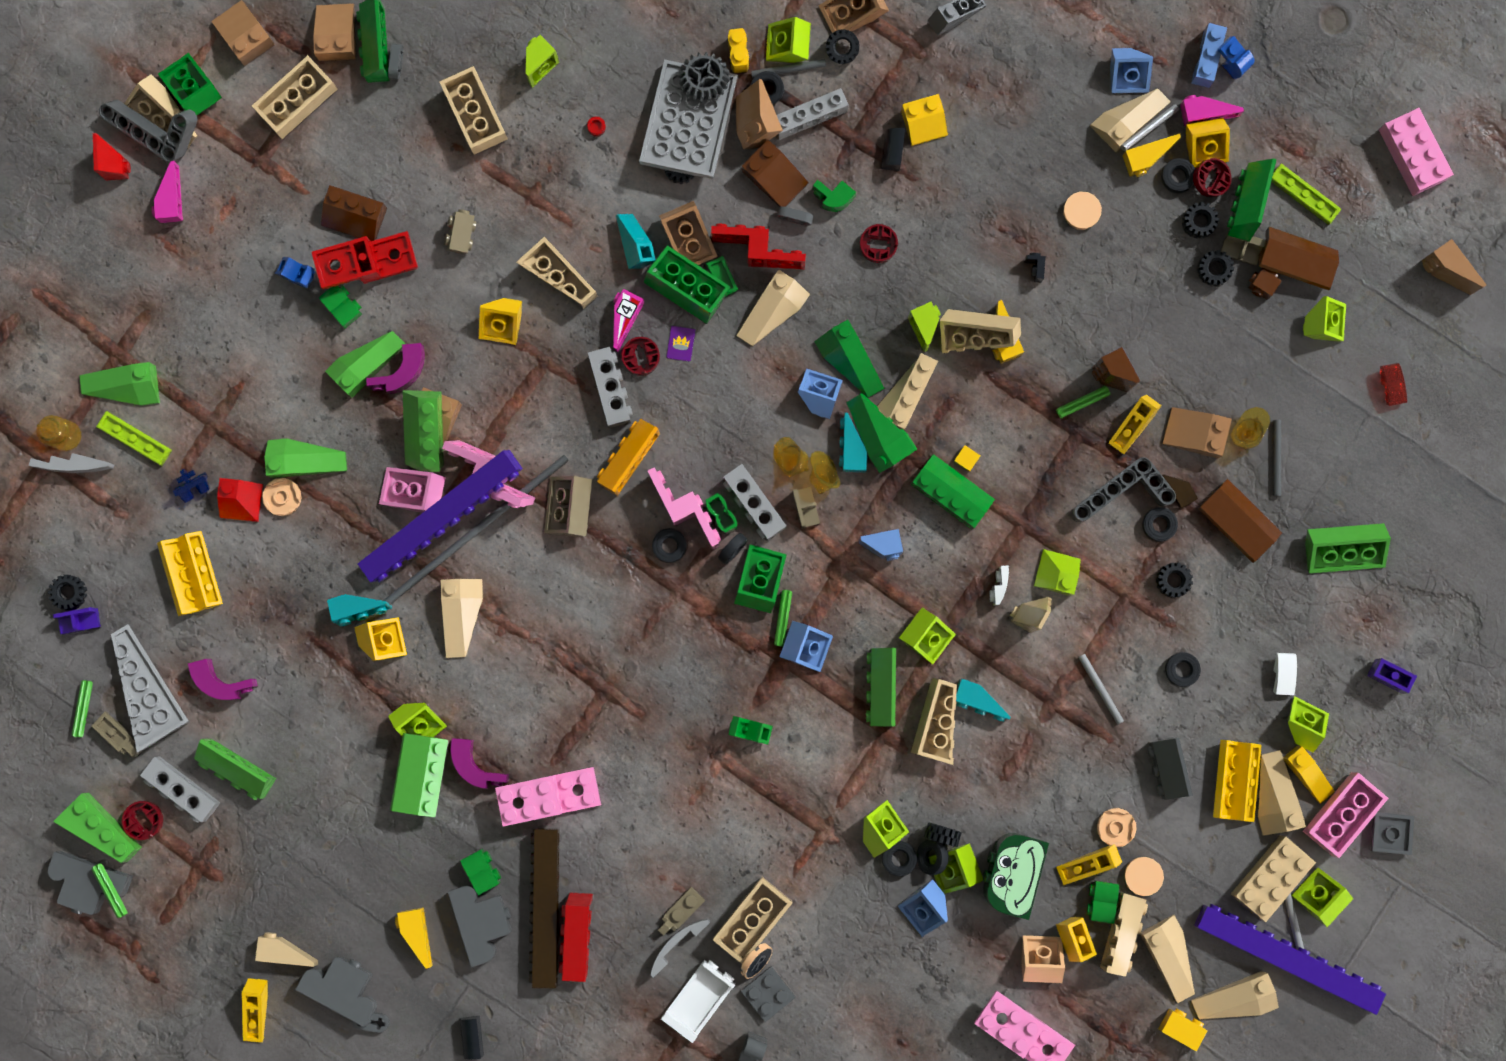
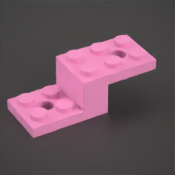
[442,440,535,508]
[648,467,721,549]
[495,767,601,826]
[974,990,1075,1061]

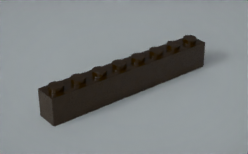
[529,828,560,988]

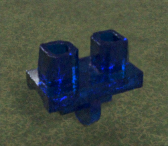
[173,469,210,503]

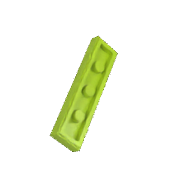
[1271,163,1341,225]
[96,411,172,466]

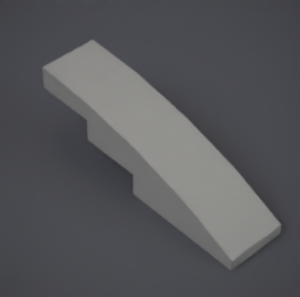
[29,453,115,473]

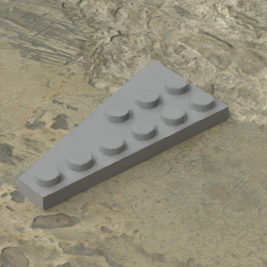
[111,624,189,753]

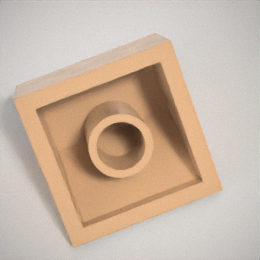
[1022,936,1065,983]

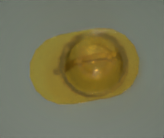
[1231,407,1270,449]
[37,415,82,451]
[774,437,809,477]
[809,451,840,494]

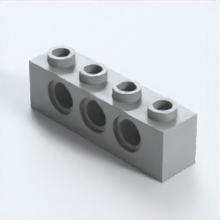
[777,88,849,140]
[588,347,633,428]
[723,464,787,541]
[140,756,220,823]

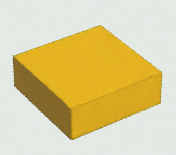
[954,445,981,472]

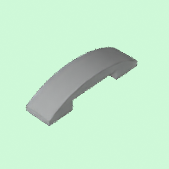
[651,918,710,978]

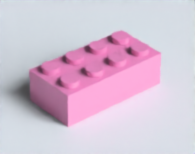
[1379,108,1454,196]
[1303,772,1389,858]

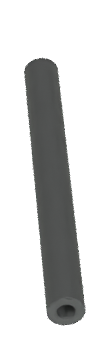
[751,59,826,79]
[1273,420,1281,496]

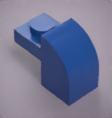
[1217,36,1255,79]
[275,257,315,288]

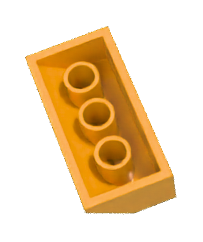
[597,419,660,496]

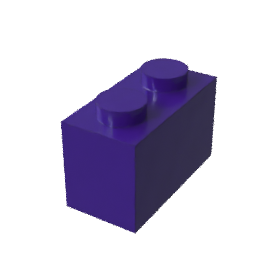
[1367,658,1417,694]

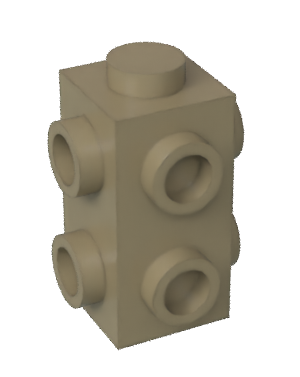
[444,209,476,254]

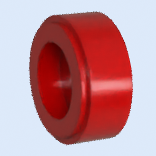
[587,116,606,137]

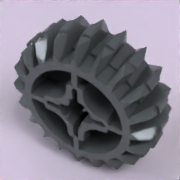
[679,52,730,103]

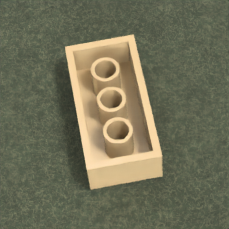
[252,55,337,139]
[440,66,508,155]
[1231,835,1316,922]
[713,877,793,964]

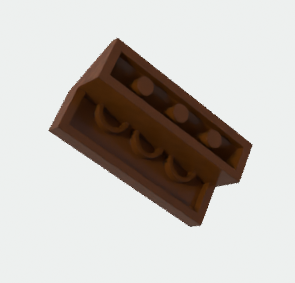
[1259,227,1339,291]
[1198,479,1282,563]

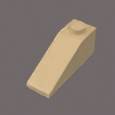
[255,932,318,967]

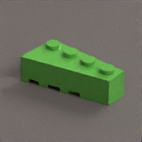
[53,793,142,863]

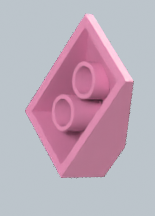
[379,467,446,513]

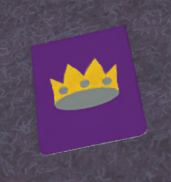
[667,326,696,361]

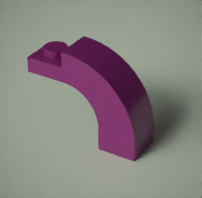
[366,343,425,394]
[188,659,258,700]
[451,738,509,789]

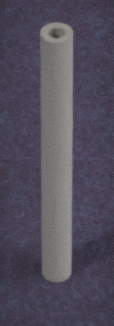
[1120,104,1179,151]
[1078,654,1124,725]
[1285,893,1304,950]

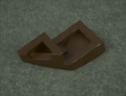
[1162,474,1198,508]

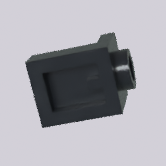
[1024,253,1046,283]

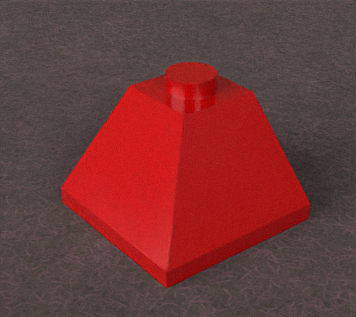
[92,133,131,181]
[217,478,263,522]

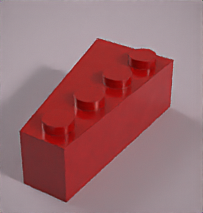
[559,892,593,982]

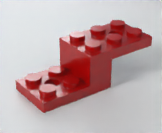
[711,223,806,270]
[311,231,418,289]

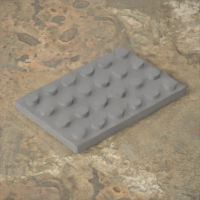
[639,59,738,180]

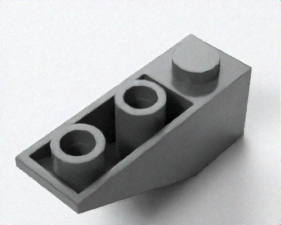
[927,0,987,35]

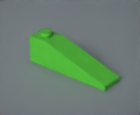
[325,331,405,398]
[79,362,160,406]
[265,438,347,478]

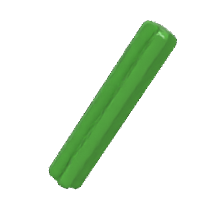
[1056,386,1110,418]
[774,590,792,647]
[71,680,93,737]
[91,864,128,918]

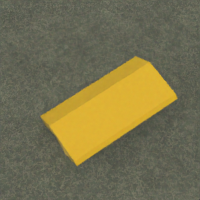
[157,531,223,616]
[1213,740,1262,822]

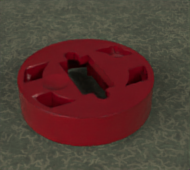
[1193,158,1232,197]
[860,224,898,263]
[622,337,660,376]
[122,801,163,840]

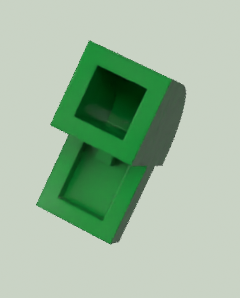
[812,180,856,212]
[728,716,773,745]

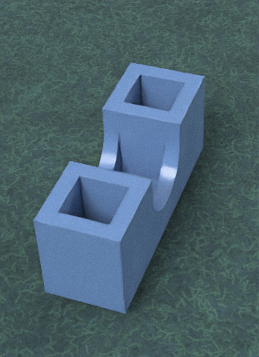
[1191,23,1227,88]

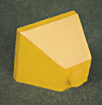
[479,298,522,345]
[354,617,407,661]

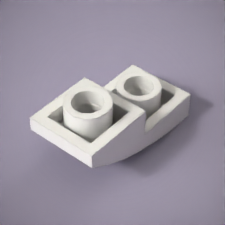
[989,566,1009,606]
[1273,653,1297,695]

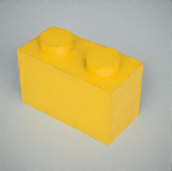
[1056,917,1097,962]
[1158,1008,1208,1052]

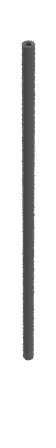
[355,455,569,626]

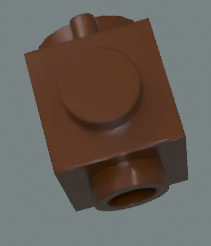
[1248,268,1282,300]

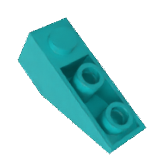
[616,214,656,269]
[839,413,867,473]
[327,594,392,626]
[956,679,1011,722]

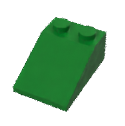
[158,53,222,115]
[734,545,787,614]

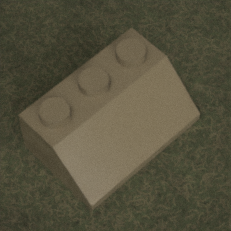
[544,476,592,536]

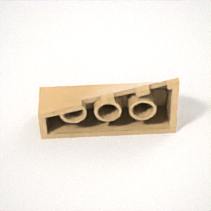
[516,237,598,309]
[940,309,1021,353]
[877,353,938,430]
[911,678,957,765]
[1100,892,1148,976]

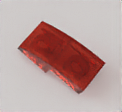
[1380,363,1407,406]

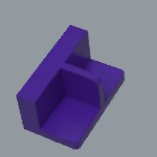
[53,607,101,634]

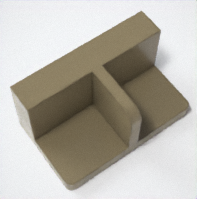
[1221,232,1266,266]
[792,487,820,529]

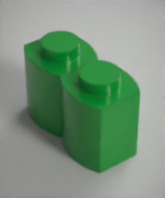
[319,285,362,328]
[706,493,737,535]
[460,848,501,895]
[1086,880,1119,924]

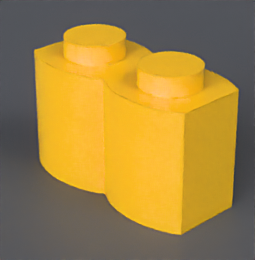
[728,28,749,73]

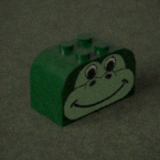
[982,833,1049,920]

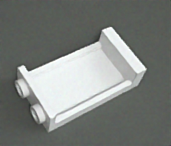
[661,959,735,1043]

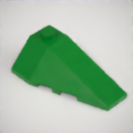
[814,320,885,398]
[846,393,917,473]

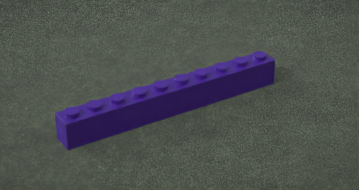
[358,450,523,583]
[1194,904,1386,1015]

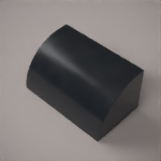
[881,128,905,171]
[460,1015,484,1060]

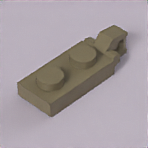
[92,712,142,757]
[658,886,705,936]

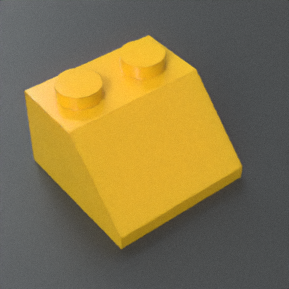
[901,94,948,146]
[1186,118,1230,168]

